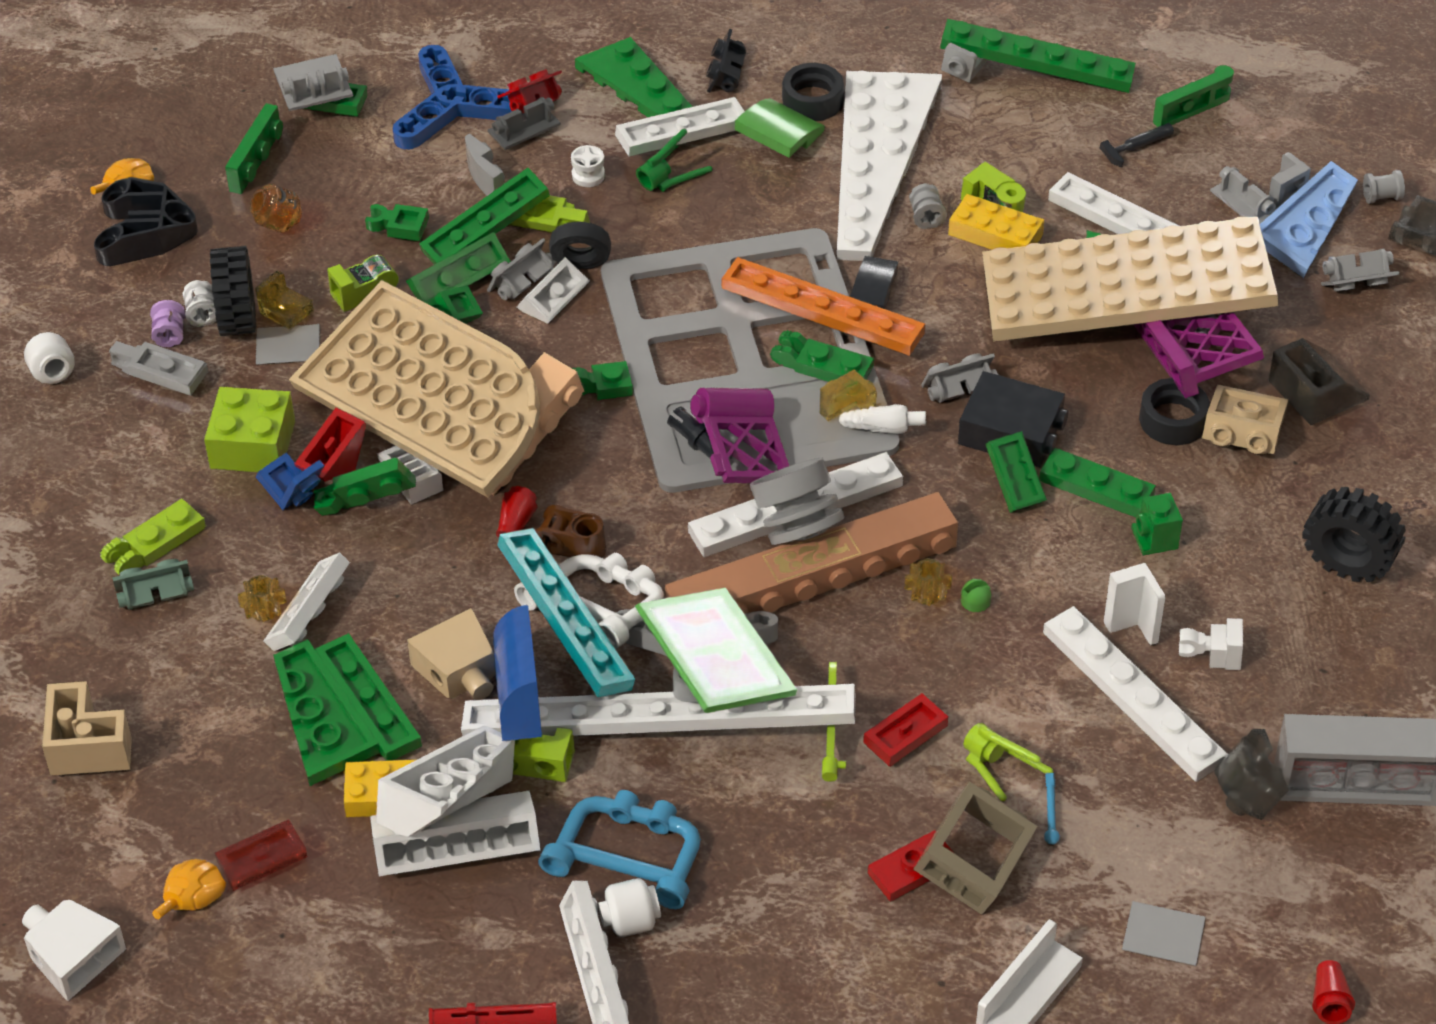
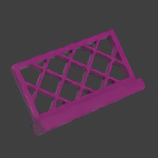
[1134,312,1264,398]

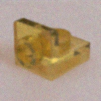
[255,270,314,330]

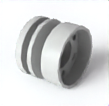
[750,457,845,545]

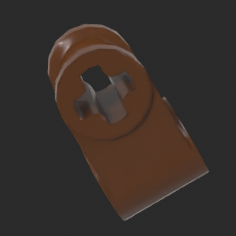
[535,505,607,558]

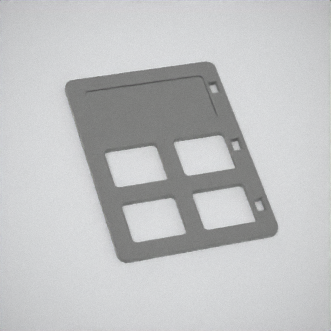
[601,228,899,493]

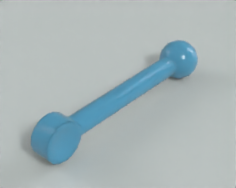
[1044,773,1060,845]

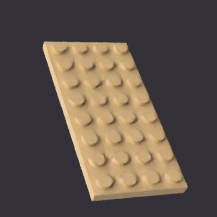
[982,217,1278,342]

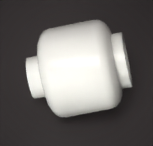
[24,332,75,384]
[598,878,661,937]

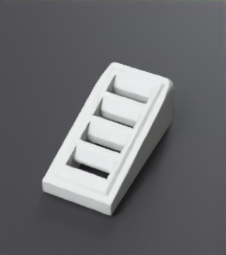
[377,446,443,505]

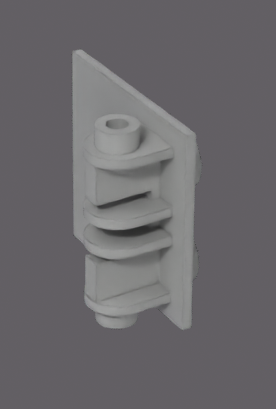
[273,54,353,111]

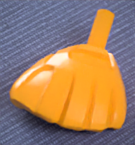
[90,158,154,195]
[152,859,226,919]

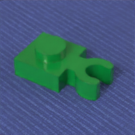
[365,204,429,241]

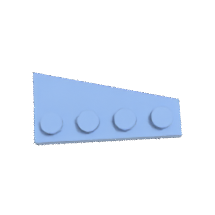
[1260,161,1358,278]

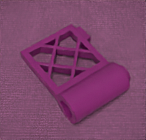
[690,388,789,483]

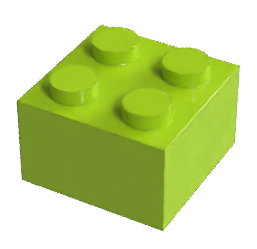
[204,387,295,472]

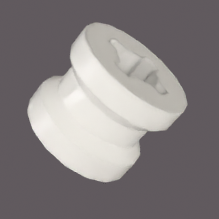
[571,145,605,187]

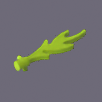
[822,662,846,782]

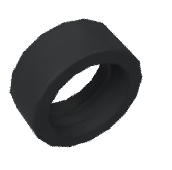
[782,62,844,121]
[1139,378,1210,445]

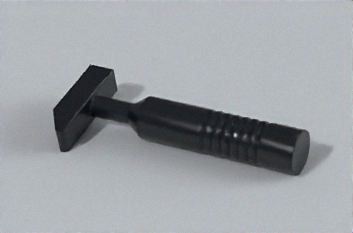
[1099,123,1174,167]

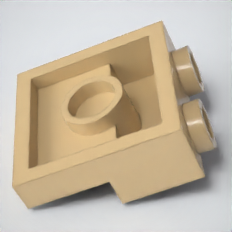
[1202,385,1288,454]

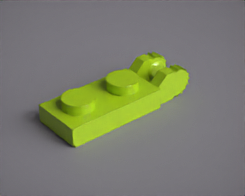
[100,498,206,574]

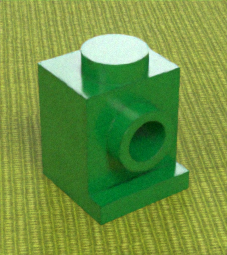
[1131,493,1183,556]

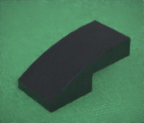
[850,256,899,309]

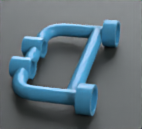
[538,790,701,909]

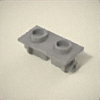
[1210,166,1277,224]
[487,238,556,300]
[1321,249,1399,291]
[921,353,998,403]

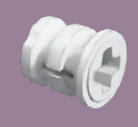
[182,280,216,327]

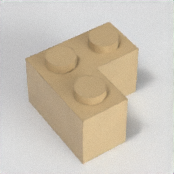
[42,681,132,775]

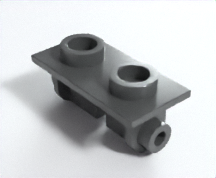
[488,97,561,150]

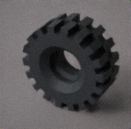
[210,246,257,336]
[1302,487,1406,582]

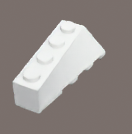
[376,725,515,837]

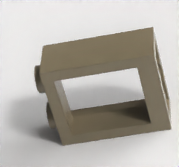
[913,781,1038,915]

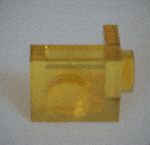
[819,370,877,421]

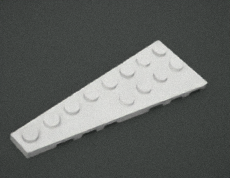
[837,71,942,261]

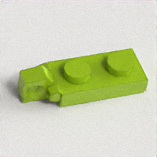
[509,195,590,232]

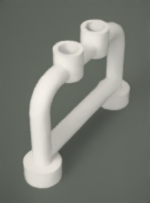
[514,553,664,649]

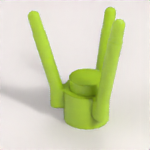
[963,723,1053,801]

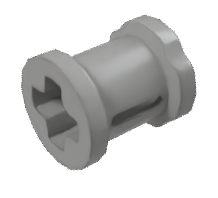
[1363,170,1405,204]

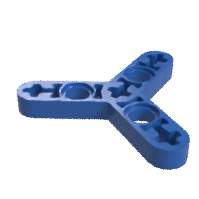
[392,45,524,150]

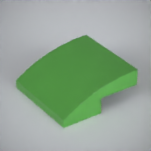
[734,98,825,158]

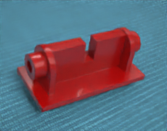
[498,69,562,114]

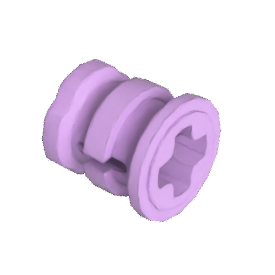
[150,300,185,347]

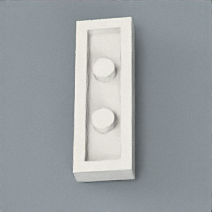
[264,552,350,651]

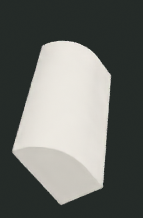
[370,791,540,876]

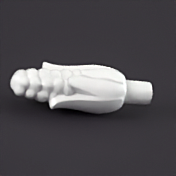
[839,404,926,434]

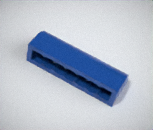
[493,605,542,741]

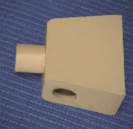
[407,608,496,700]

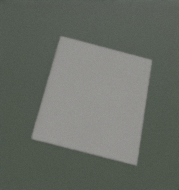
[256,324,320,364]
[1122,901,1205,966]

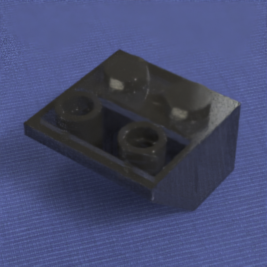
[1268,338,1370,425]

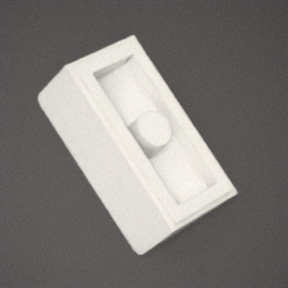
[517,257,590,324]

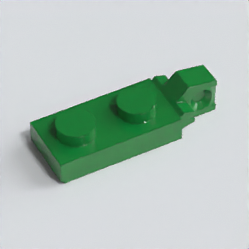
[314,457,416,516]

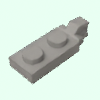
[109,341,208,396]

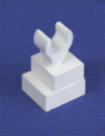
[1179,618,1243,670]

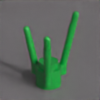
[636,128,713,192]

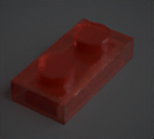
[215,819,308,891]

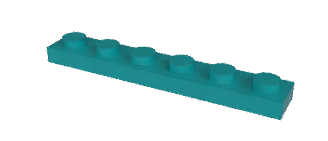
[497,528,635,697]

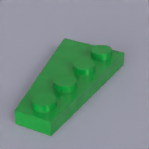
[575,37,693,118]
[273,639,380,786]

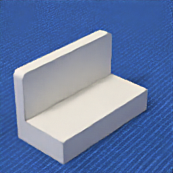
[1104,563,1165,645]

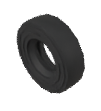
[549,222,611,269]

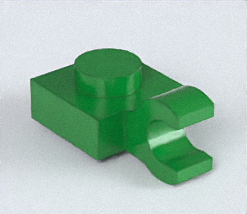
[572,361,633,400]

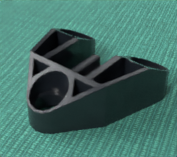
[94,177,198,266]

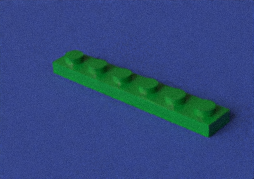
[940,18,1136,93]

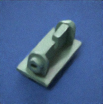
[112,559,194,610]

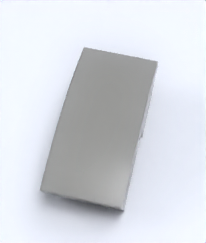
[465,134,505,196]

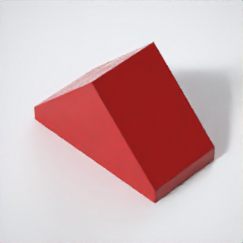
[294,407,366,482]

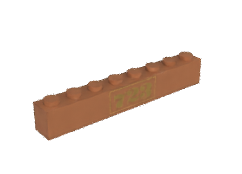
[665,492,958,627]

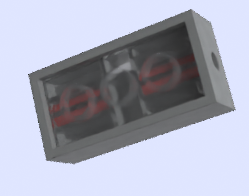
[1274,714,1436,806]

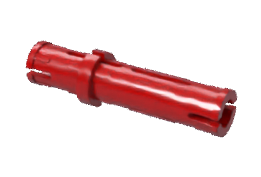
[429,1002,557,1024]

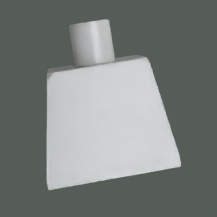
[22,900,126,1001]

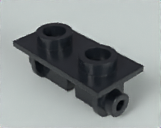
[706,28,746,93]

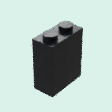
[958,371,1069,468]

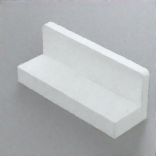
[976,919,1083,1024]

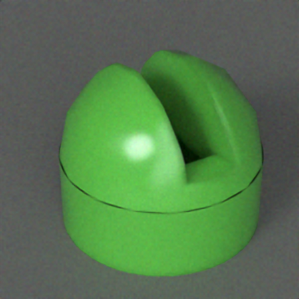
[961,579,991,612]

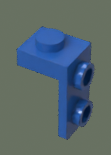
[256,452,325,510]

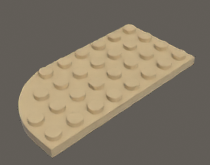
[289,280,540,498]

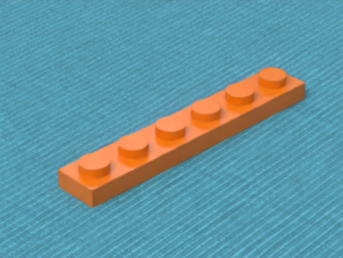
[721,257,925,356]

